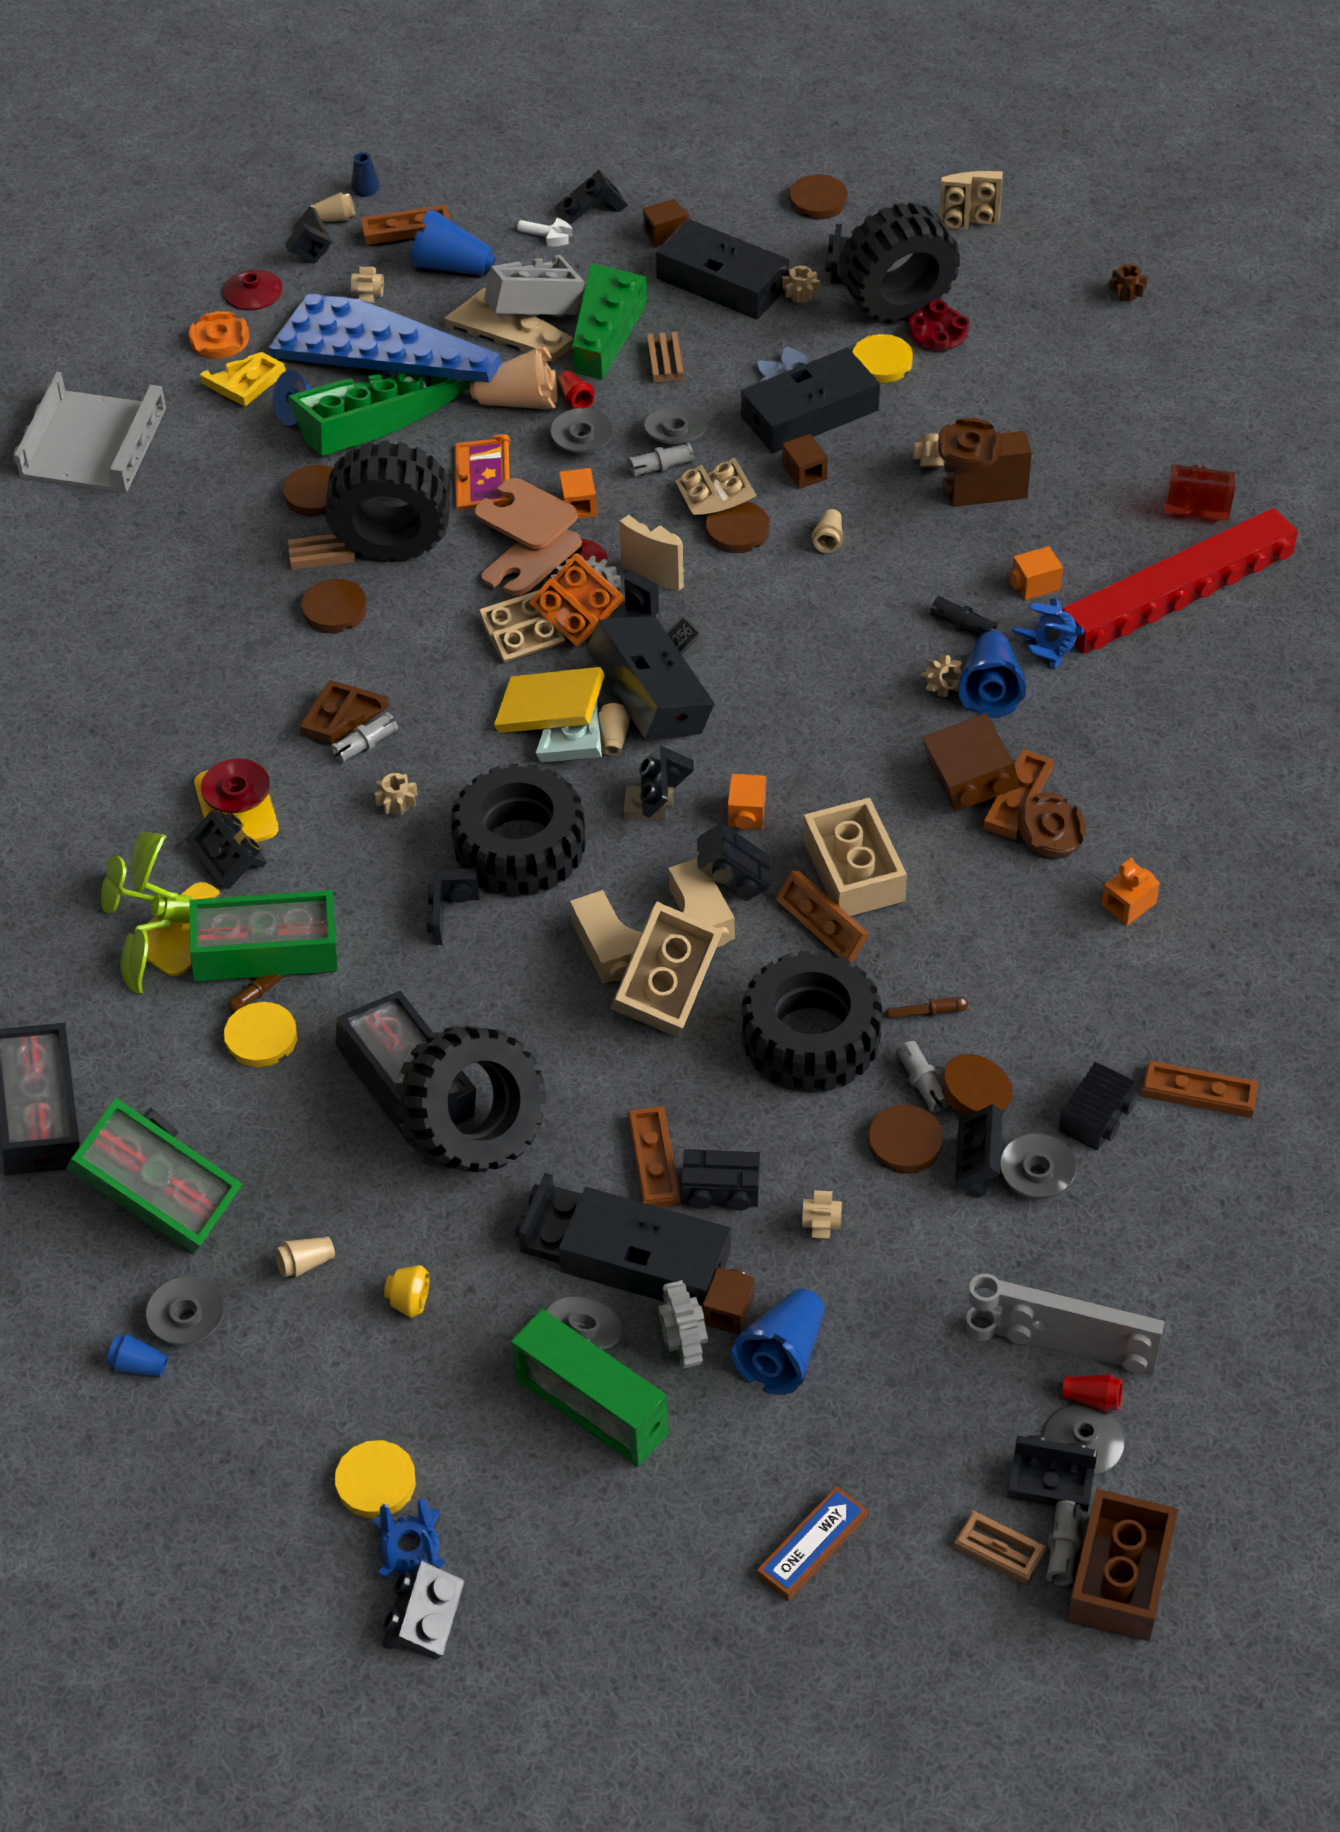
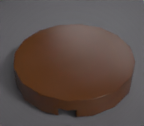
[789,174,848,220]
[938,418,1002,470]
[283,464,333,517]
[706,501,769,553]
[301,579,368,633]
[1018,792,1086,859]
[940,1054,1013,1116]
[868,1105,944,1174]

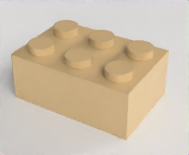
[803,797,907,916]
[610,902,723,1037]

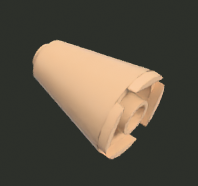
[470,347,558,409]

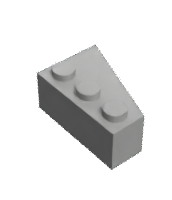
[484,255,584,317]

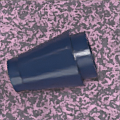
[351,152,380,197]

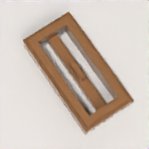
[647,331,684,383]
[288,534,356,570]
[954,1510,1047,1585]

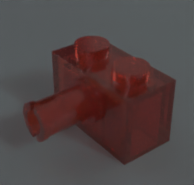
[1164,464,1236,522]

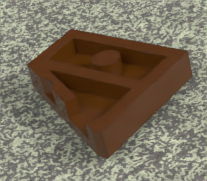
[300,680,389,744]

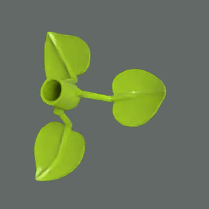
[101,831,193,994]

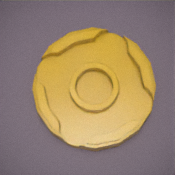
[853,334,913,383]
[224,1002,298,1068]
[335,1440,416,1519]

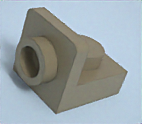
[624,785,674,821]

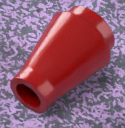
[558,371,595,409]
[1062,1373,1123,1413]

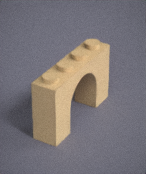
[570,858,735,984]

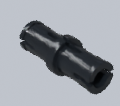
[930,596,998,637]

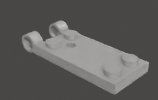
[965,1274,1165,1374]

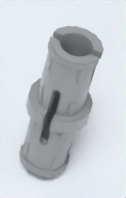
[628,442,694,477]
[330,712,398,764]
[896,1041,950,1113]
[1046,1500,1082,1586]

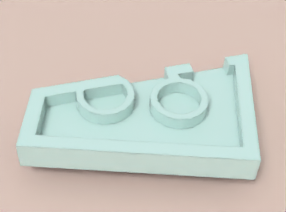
[536,701,602,763]

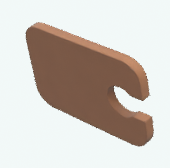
[475,478,577,549]
[481,530,582,596]

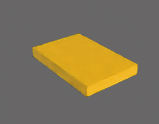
[494,667,605,733]

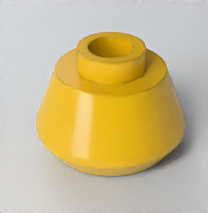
[384,1265,430,1318]

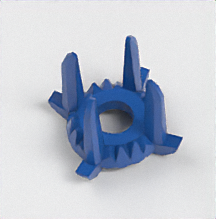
[1012,598,1084,669]
[373,1498,446,1578]

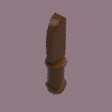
[229,974,285,1013]
[886,997,969,1018]

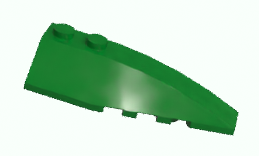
[289,372,471,456]

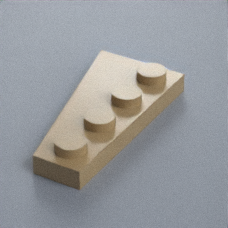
[444,287,574,362]

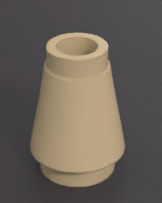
[310,192,355,222]
[811,509,843,554]
[598,703,631,755]
[275,1236,335,1278]

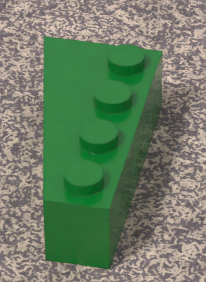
[573,263,647,380]

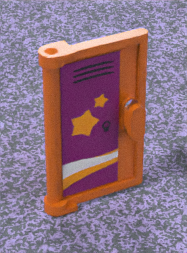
[454,434,512,510]

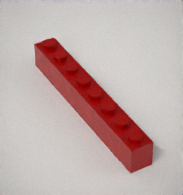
[1063,508,1298,654]

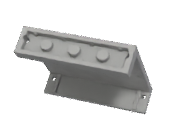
[13,372,166,493]

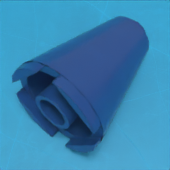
[410,209,496,276]
[958,631,1026,718]
[731,1289,825,1395]

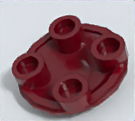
[908,300,970,350]

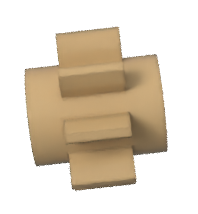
[782,266,820,303]
[351,267,384,303]
[913,433,944,468]
[921,654,962,697]
[374,773,418,815]
[802,1190,842,1239]

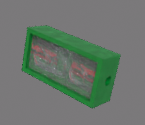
[189,890,338,981]
[66,1097,243,1254]
[511,1309,668,1467]

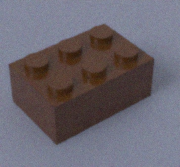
[1067,1488,1178,1642]

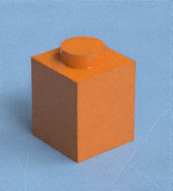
[559,468,597,519]
[1009,546,1063,600]
[728,774,766,830]

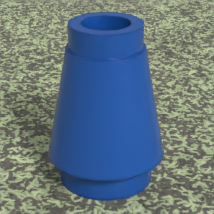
[106,1334,168,1378]

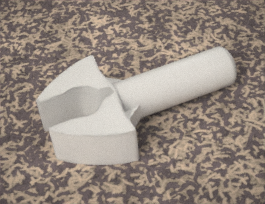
[517,218,572,247]

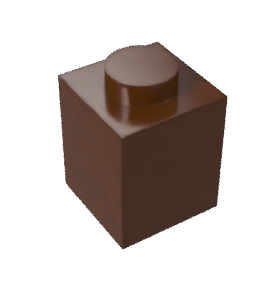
[643,198,690,248]
[782,434,828,489]
[703,1267,755,1335]

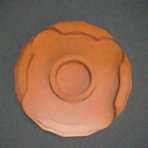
[188,311,250,359]

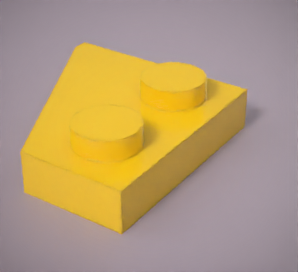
[200,352,285,407]

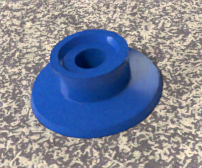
[272,370,312,426]

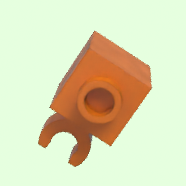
[1101,857,1160,926]

